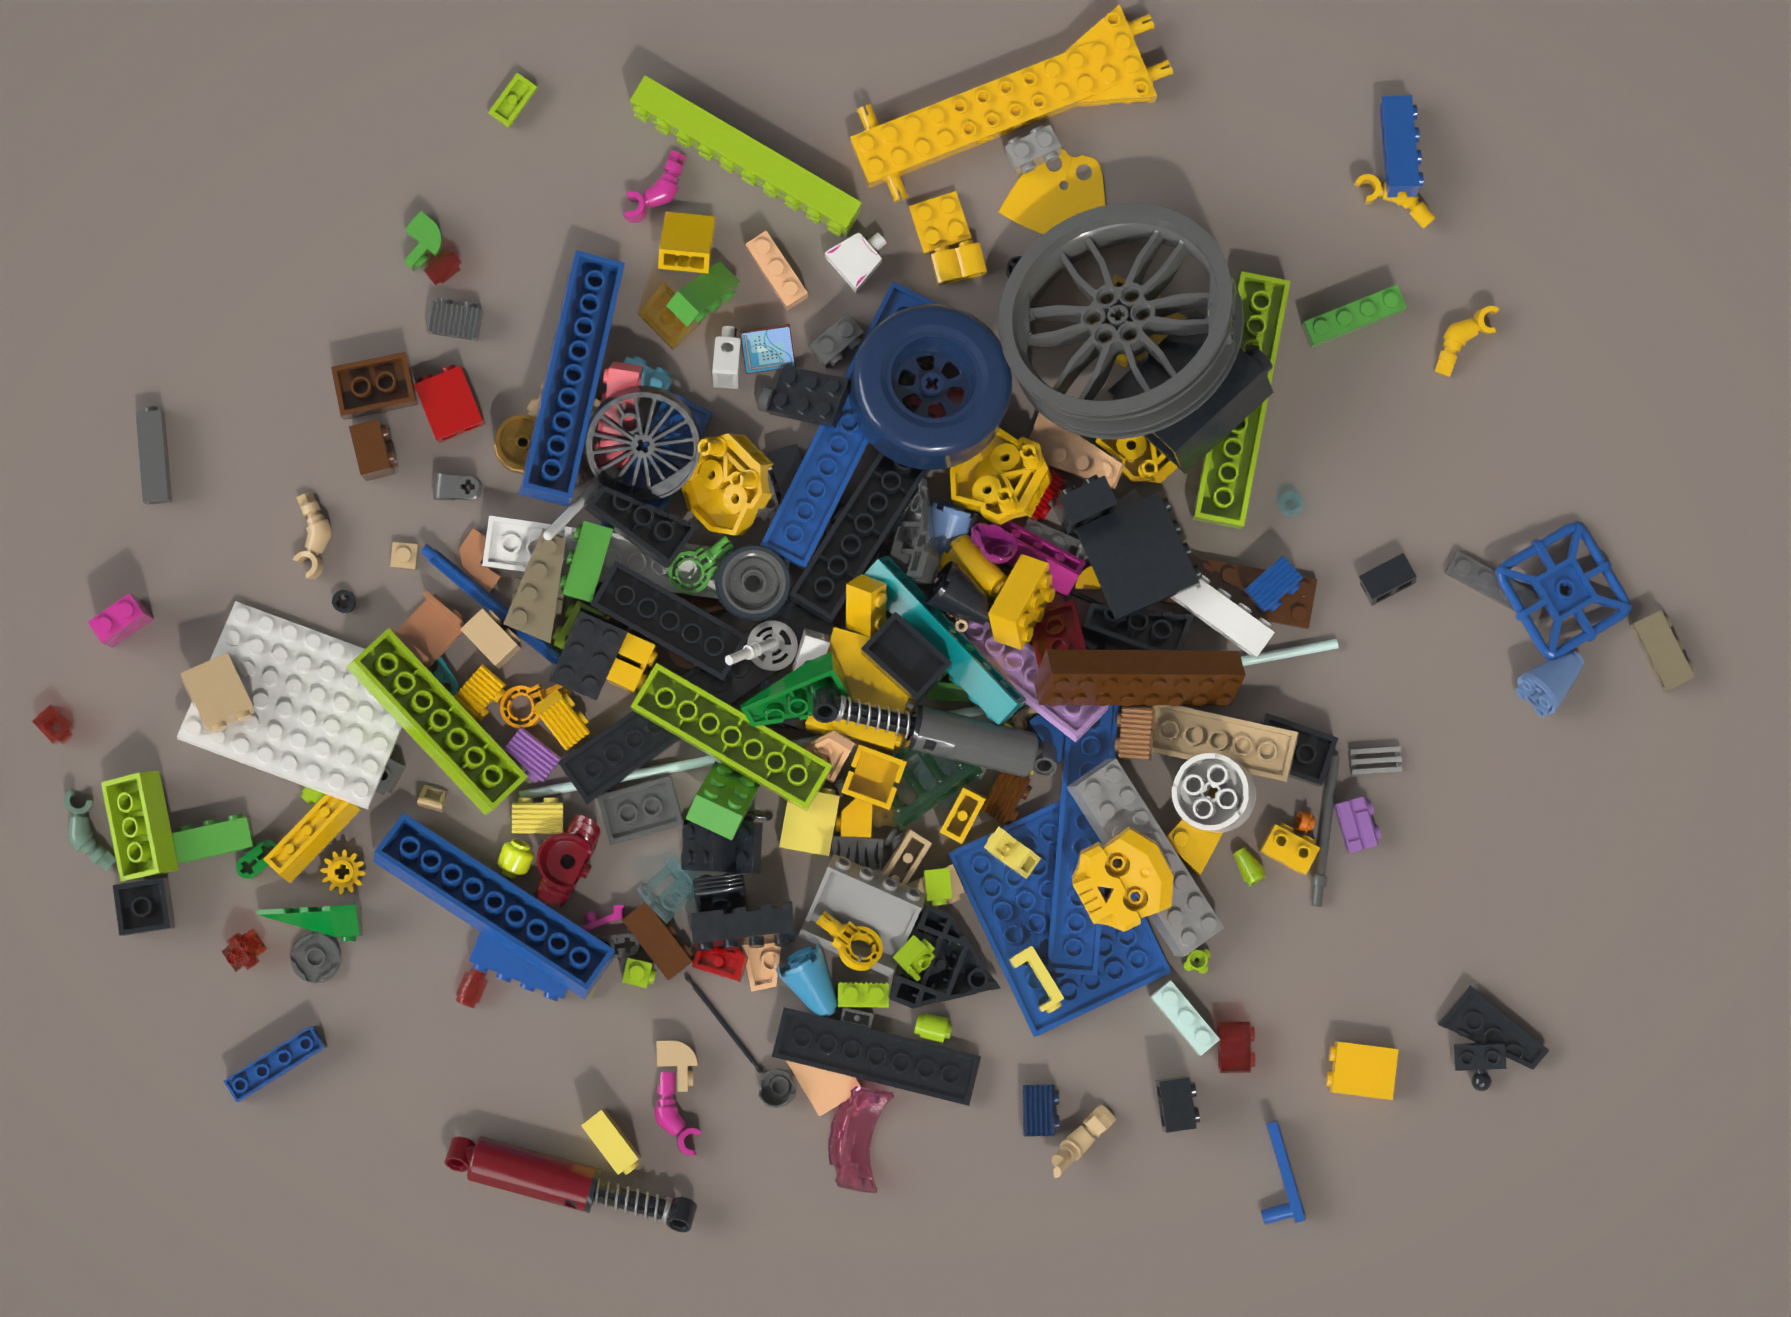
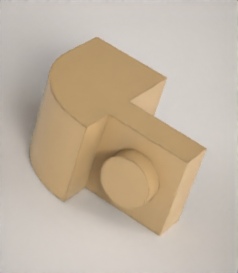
[656,1040,699,1092]

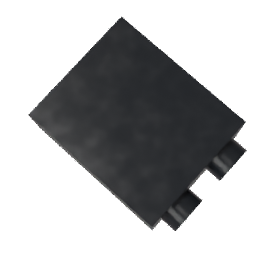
[1108,309,1274,474]

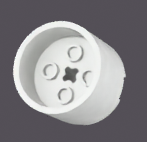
[1172,753,1256,833]

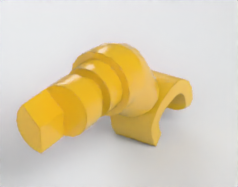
[1354,174,1435,229]
[1434,306,1500,377]

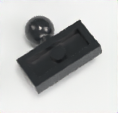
[1454,1042,1506,1091]

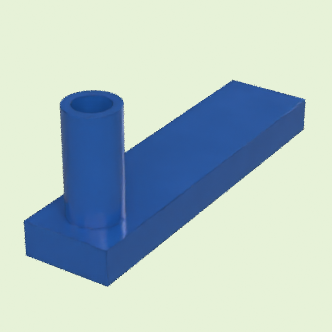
[1261,1120,1306,1225]

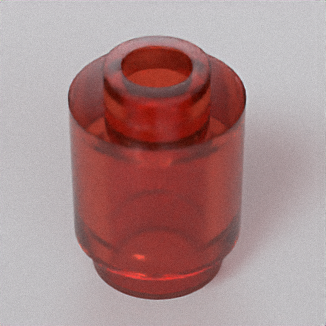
[424,250,462,286]
[456,968,488,1008]

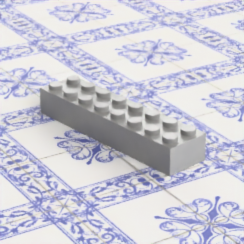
[1067,758,1224,957]

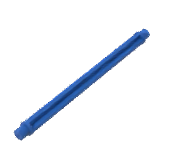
[420,544,560,665]

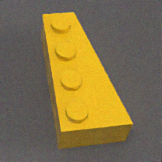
[1166,786,1223,875]

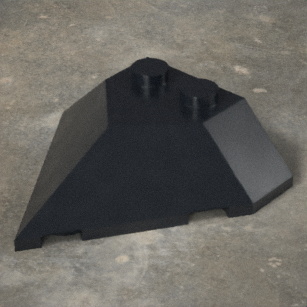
[889,904,1001,1009]

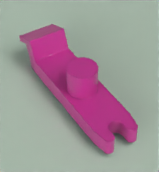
[581,905,625,931]

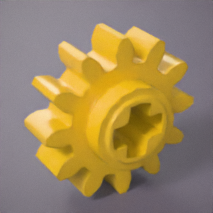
[320,850,367,895]

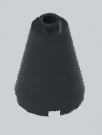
[925,561,994,625]

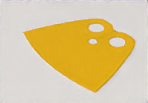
[998,149,1105,234]

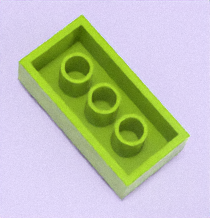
[101,770,179,882]

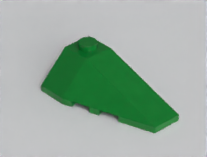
[741,652,854,727]
[257,905,363,942]

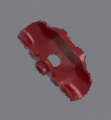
[534,814,601,908]

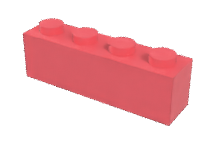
[595,361,643,468]

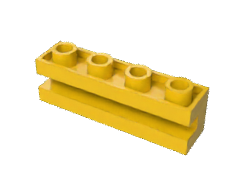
[263,794,360,883]

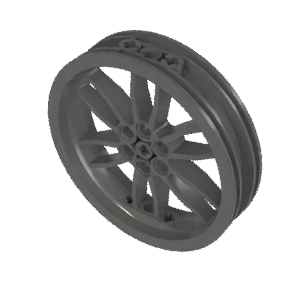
[998,203,1244,439]

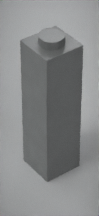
[136,406,172,505]

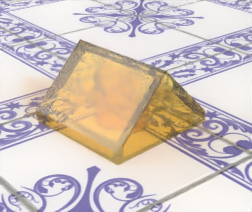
[638,282,701,350]

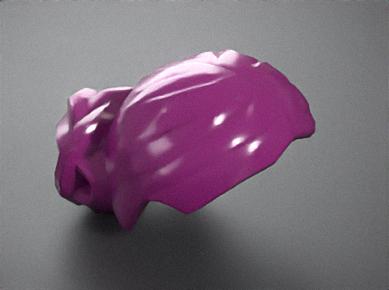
[970,523,1018,564]

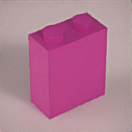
[87,593,154,648]

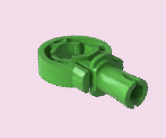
[668,535,735,594]

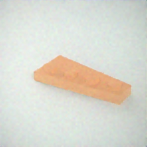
[1029,412,1124,489]

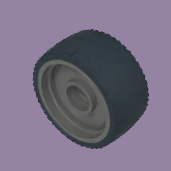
[715,545,791,621]

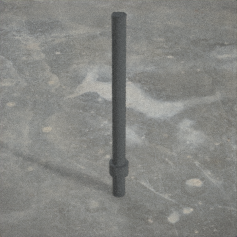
[1311,756,1340,907]

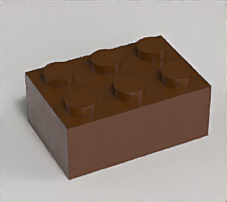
[331,352,418,420]

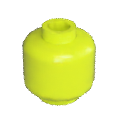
[497,839,534,878]

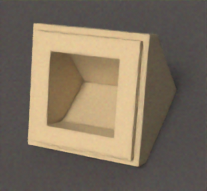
[417,785,448,813]

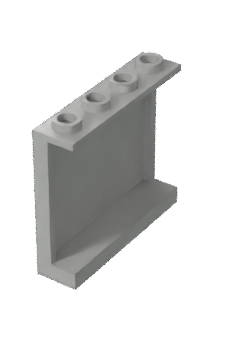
[798,854,927,977]

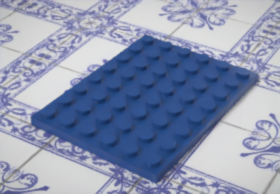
[947,801,1172,1037]

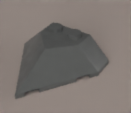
[879,478,939,584]

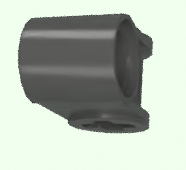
[433,473,483,500]

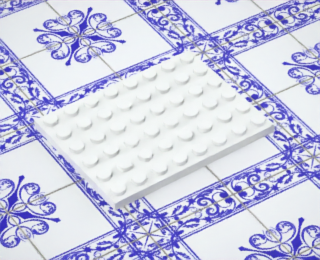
[177,601,402,809]

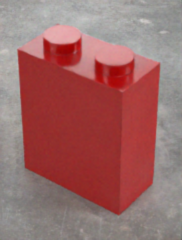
[414,364,485,443]

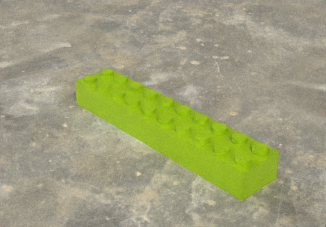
[630,75,862,237]
[1192,271,1291,529]

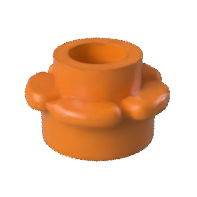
[1294,810,1315,835]

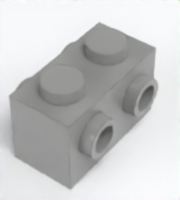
[1005,125,1061,176]

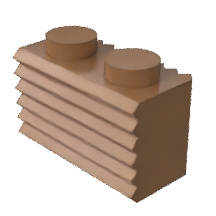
[1115,706,1156,761]

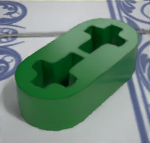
[236,840,277,879]

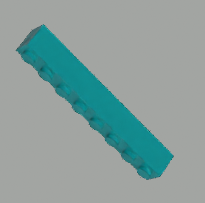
[864,556,1026,725]

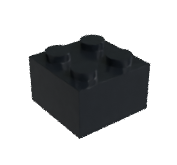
[112,878,175,936]
[1155,1076,1200,1133]

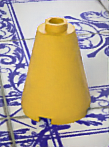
[938,534,1008,598]

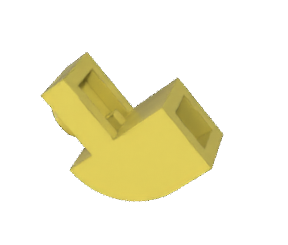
[984,827,1041,879]

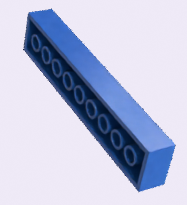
[518,250,625,507]
[373,813,615,1000]

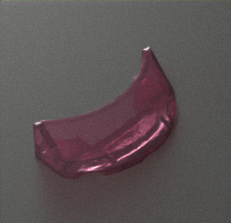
[828,1086,895,1193]

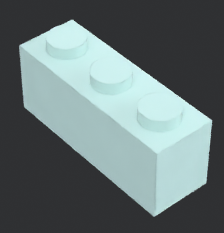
[1150,981,1220,1056]

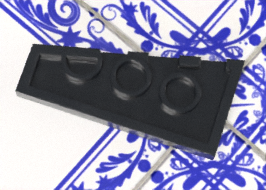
[1438,985,1549,1070]

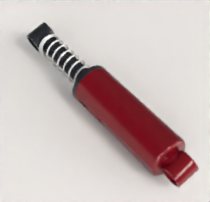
[444,1136,697,1232]

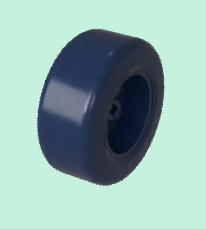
[850,304,1012,470]

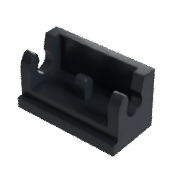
[1359,553,1417,606]

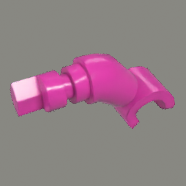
[623,150,687,223]
[654,1072,701,1156]

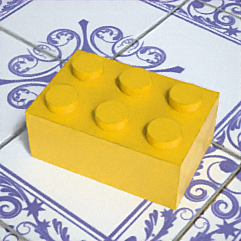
[988,554,1055,650]

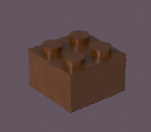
[349,419,398,481]

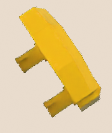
[950,429,1052,526]
[681,433,774,536]
[1094,436,1178,484]
[1072,826,1174,932]

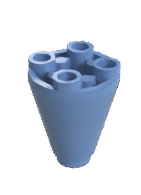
[1515,650,1584,718]

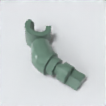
[64,788,116,872]

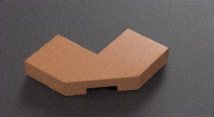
[459,528,501,594]

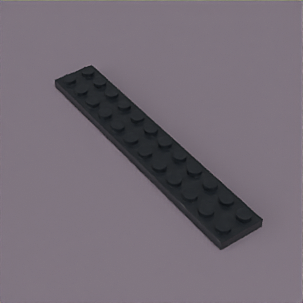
[558,601,834,805]

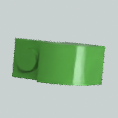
[404,211,443,272]

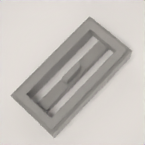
[1350,746,1403,775]

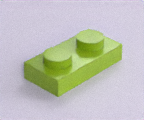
[488,73,538,129]

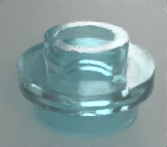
[1278,492,1303,517]

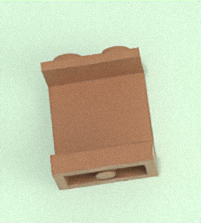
[390,590,464,669]

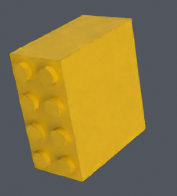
[805,627,915,756]

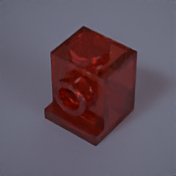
[32,704,75,744]

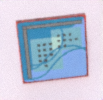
[740,324,796,374]

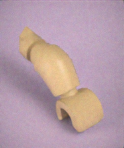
[293,492,332,580]
[1051,1105,1116,1178]

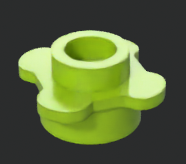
[1183,949,1211,974]

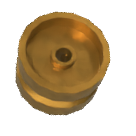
[494,414,536,474]

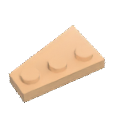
[802,730,855,784]
[742,943,781,992]

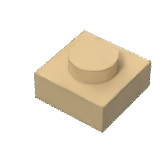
[390,542,419,570]

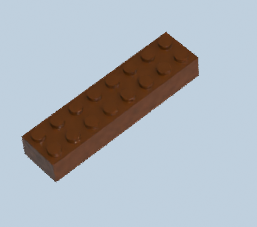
[1033,649,1246,707]

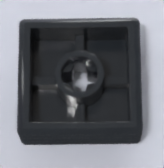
[693,871,748,914]

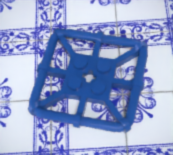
[1495,521,1633,660]

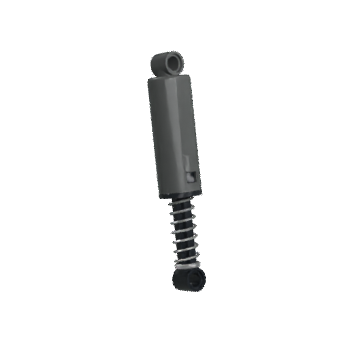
[812,687,1057,777]

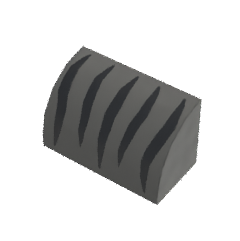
[832,836,884,870]

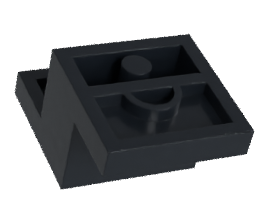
[681,820,763,874]

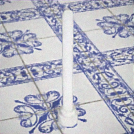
[543,467,619,540]

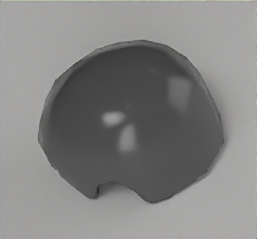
[758,1068,797,1108]

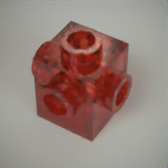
[221,929,267,972]

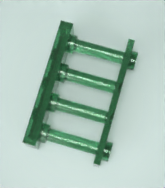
[891,748,983,830]

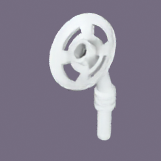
[725,621,798,671]

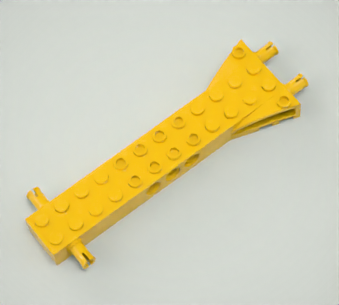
[850,5,1173,202]

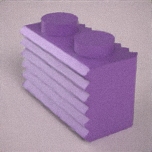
[503,727,562,783]

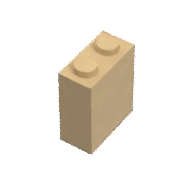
[181,653,254,734]

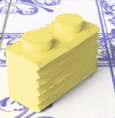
[512,798,564,834]

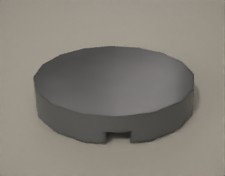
[290,933,342,983]

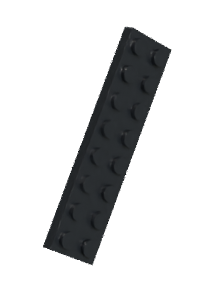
[771,1007,981,1106]

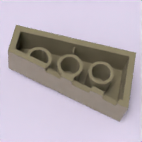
[503,528,566,644]

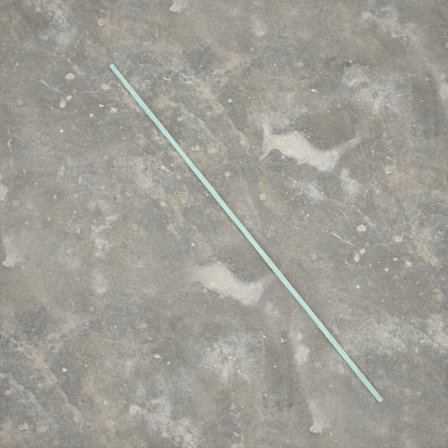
[519,639,1339,799]

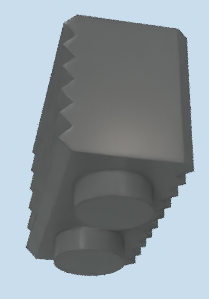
[426,298,483,341]

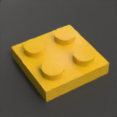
[908,191,972,255]

